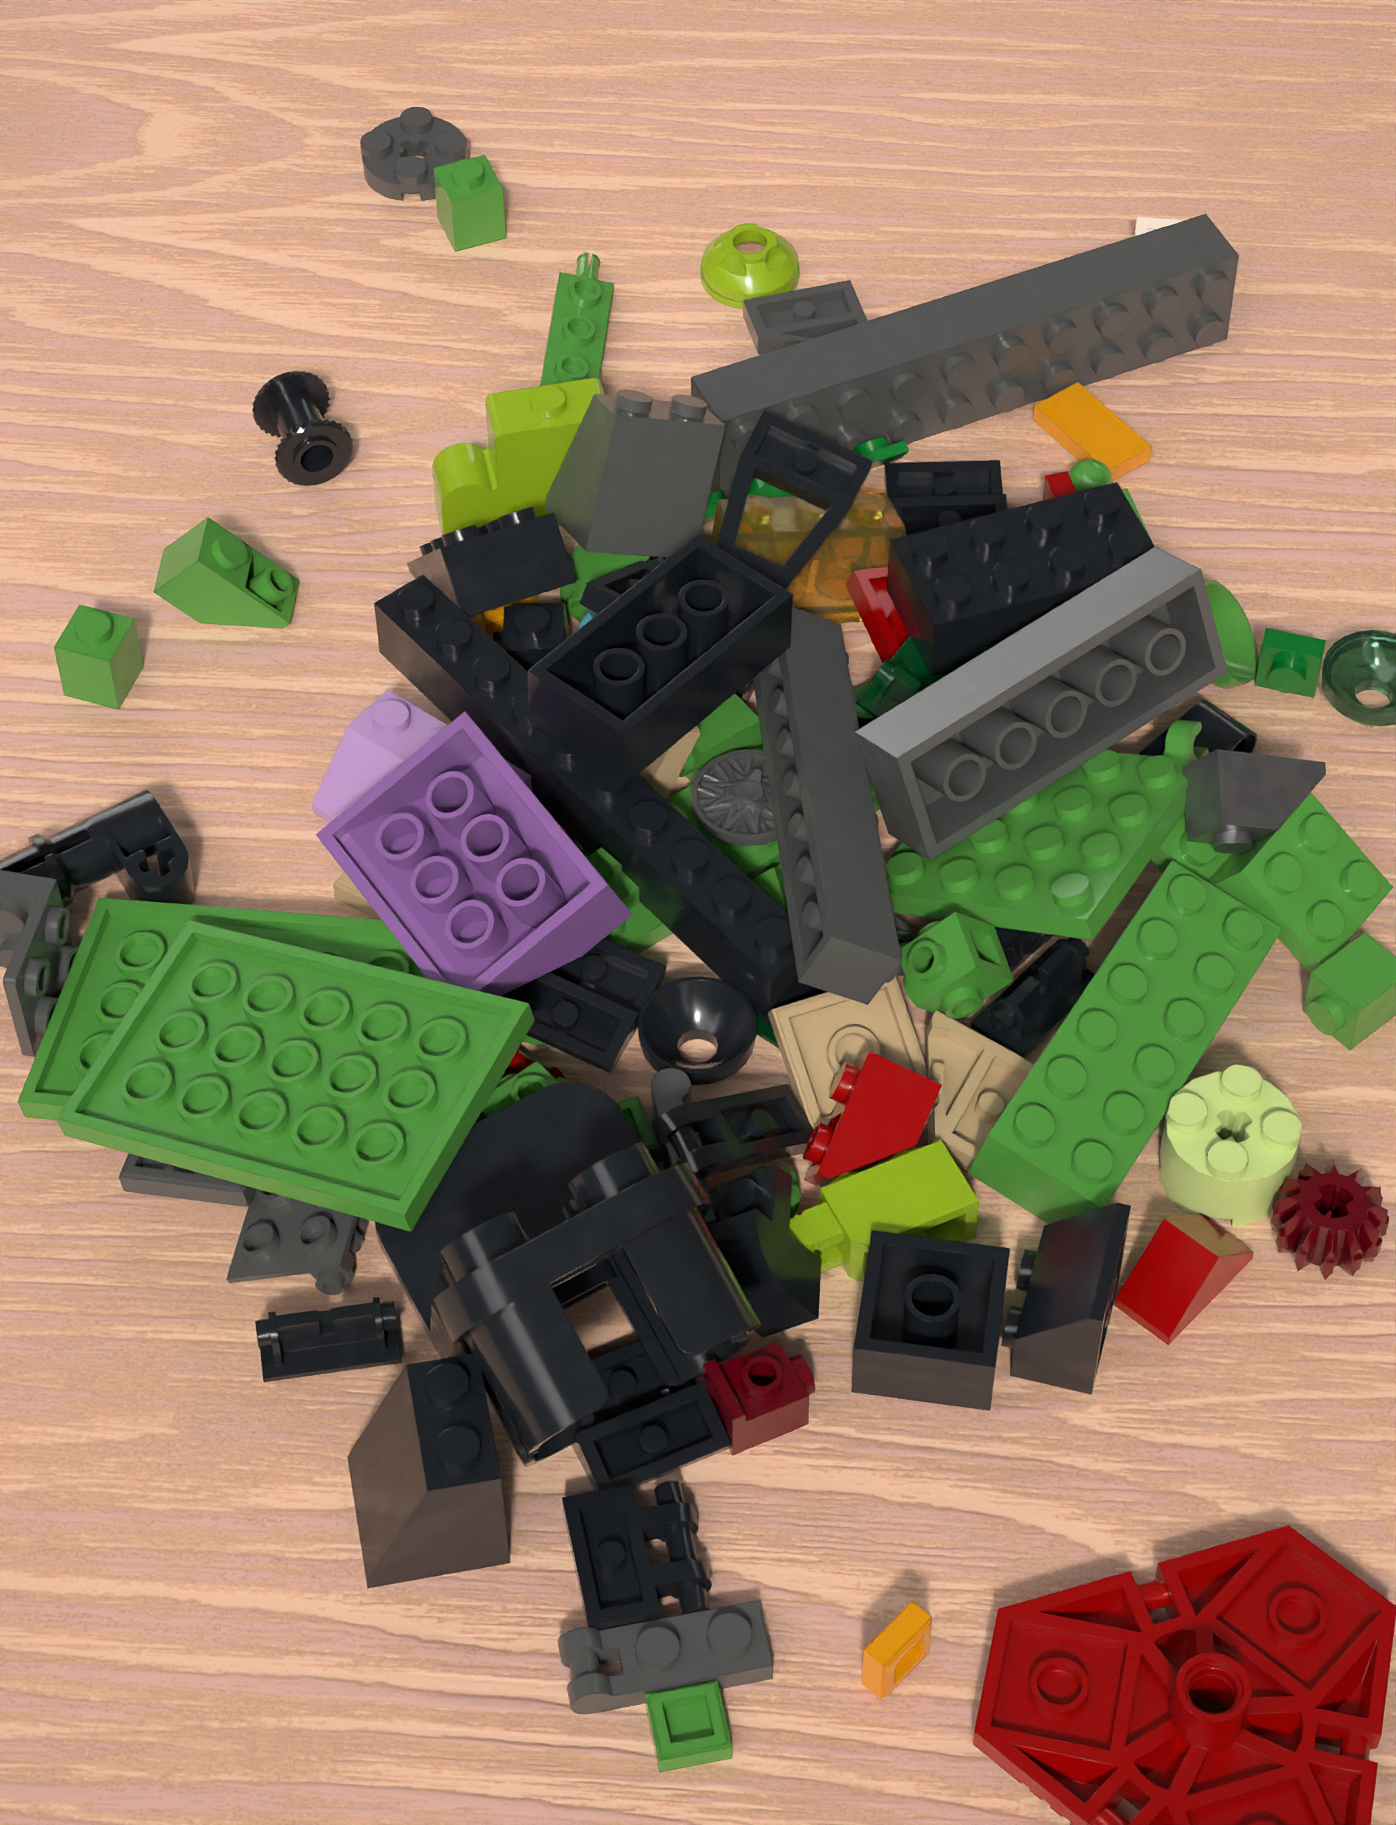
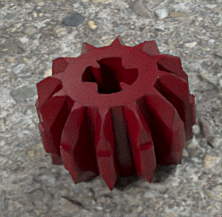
[1270,1160,1389,1280]

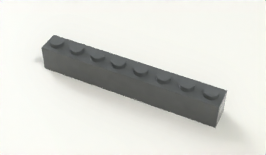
[753,607,902,1005]

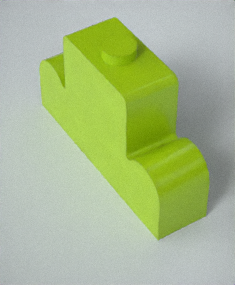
[432,378,604,535]

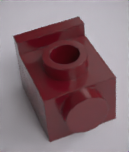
[702,1341,816,1456]

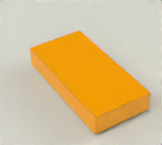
[1033,382,1152,481]

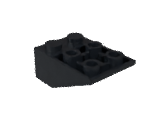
[407,507,576,617]

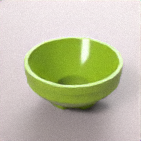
[700,223,800,309]

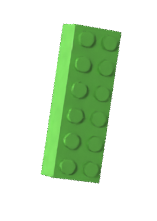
[967,860,1283,1224]

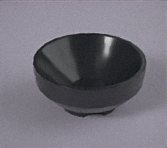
[638,976,757,1085]

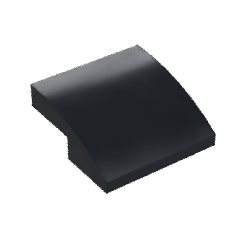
[884,460,1007,539]
[501,938,666,1073]
[572,1341,732,1491]

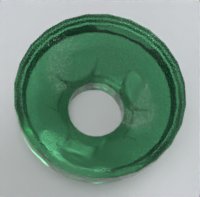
[1322,630,1396,727]

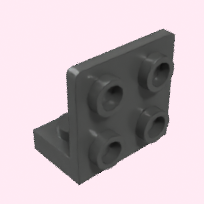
[0,870,78,1057]

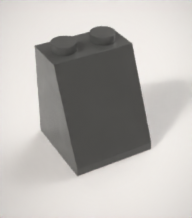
[544,389,726,558]

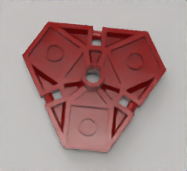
[973,1525,1396,1825]

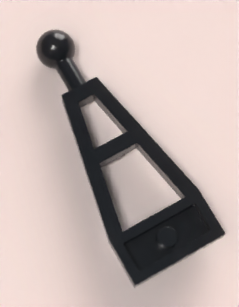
[716,410,873,591]

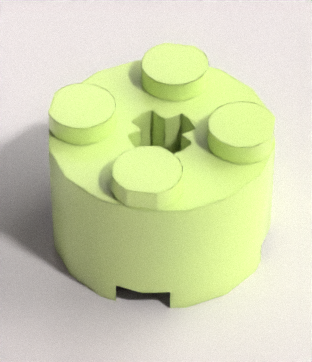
[1159,1064,1302,1227]

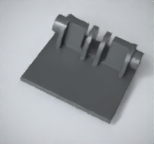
[226,1189,368,1295]

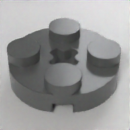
[360,107,468,201]

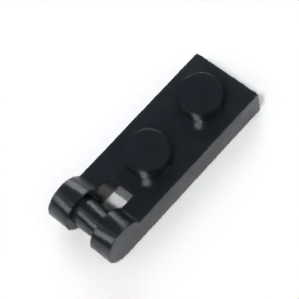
[652,1084,814,1181]

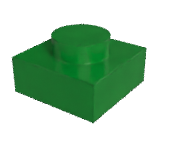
[1255,628,1326,698]

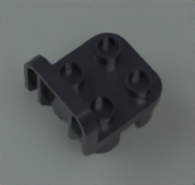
[375,1082,761,1467]

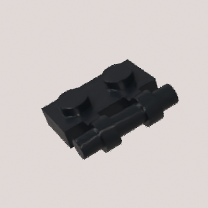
[562,1481,712,1631]

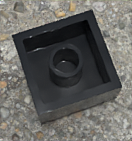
[851,1230,1010,1411]

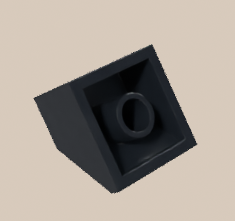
[1001,1202,1131,1395]

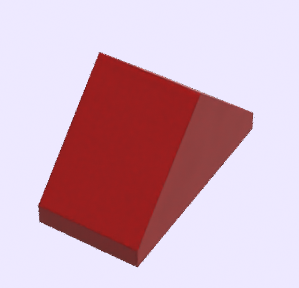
[1114,1213,1254,1345]

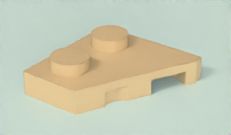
[926,1010,1035,1171]

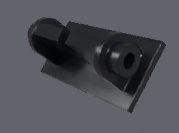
[971,937,1095,1058]
[255,1297,402,1382]

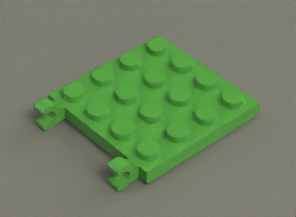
[885,720,1209,940]

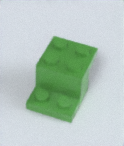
[1151,792,1393,973]

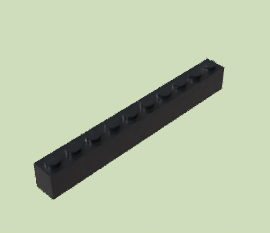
[374,574,819,1026]

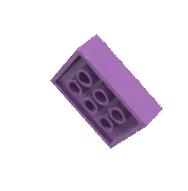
[316,712,633,996]

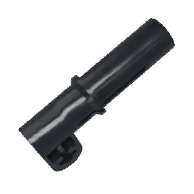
[0,790,195,907]

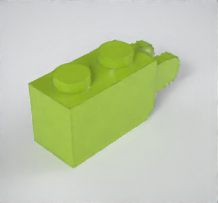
[789,1140,979,1282]

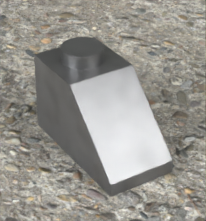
[1182,749,1326,853]

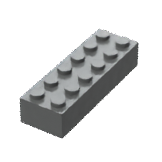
[855,547,1228,861]

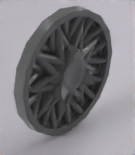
[691,749,777,846]

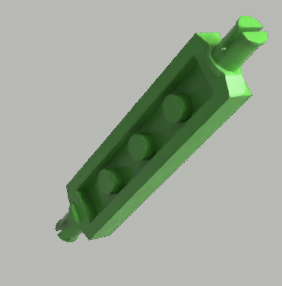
[540,252,614,386]

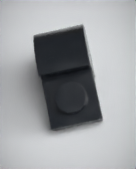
[707,1164,822,1338]

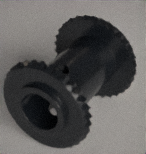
[252,371,354,486]

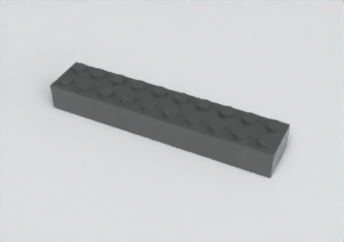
[691,214,1239,499]

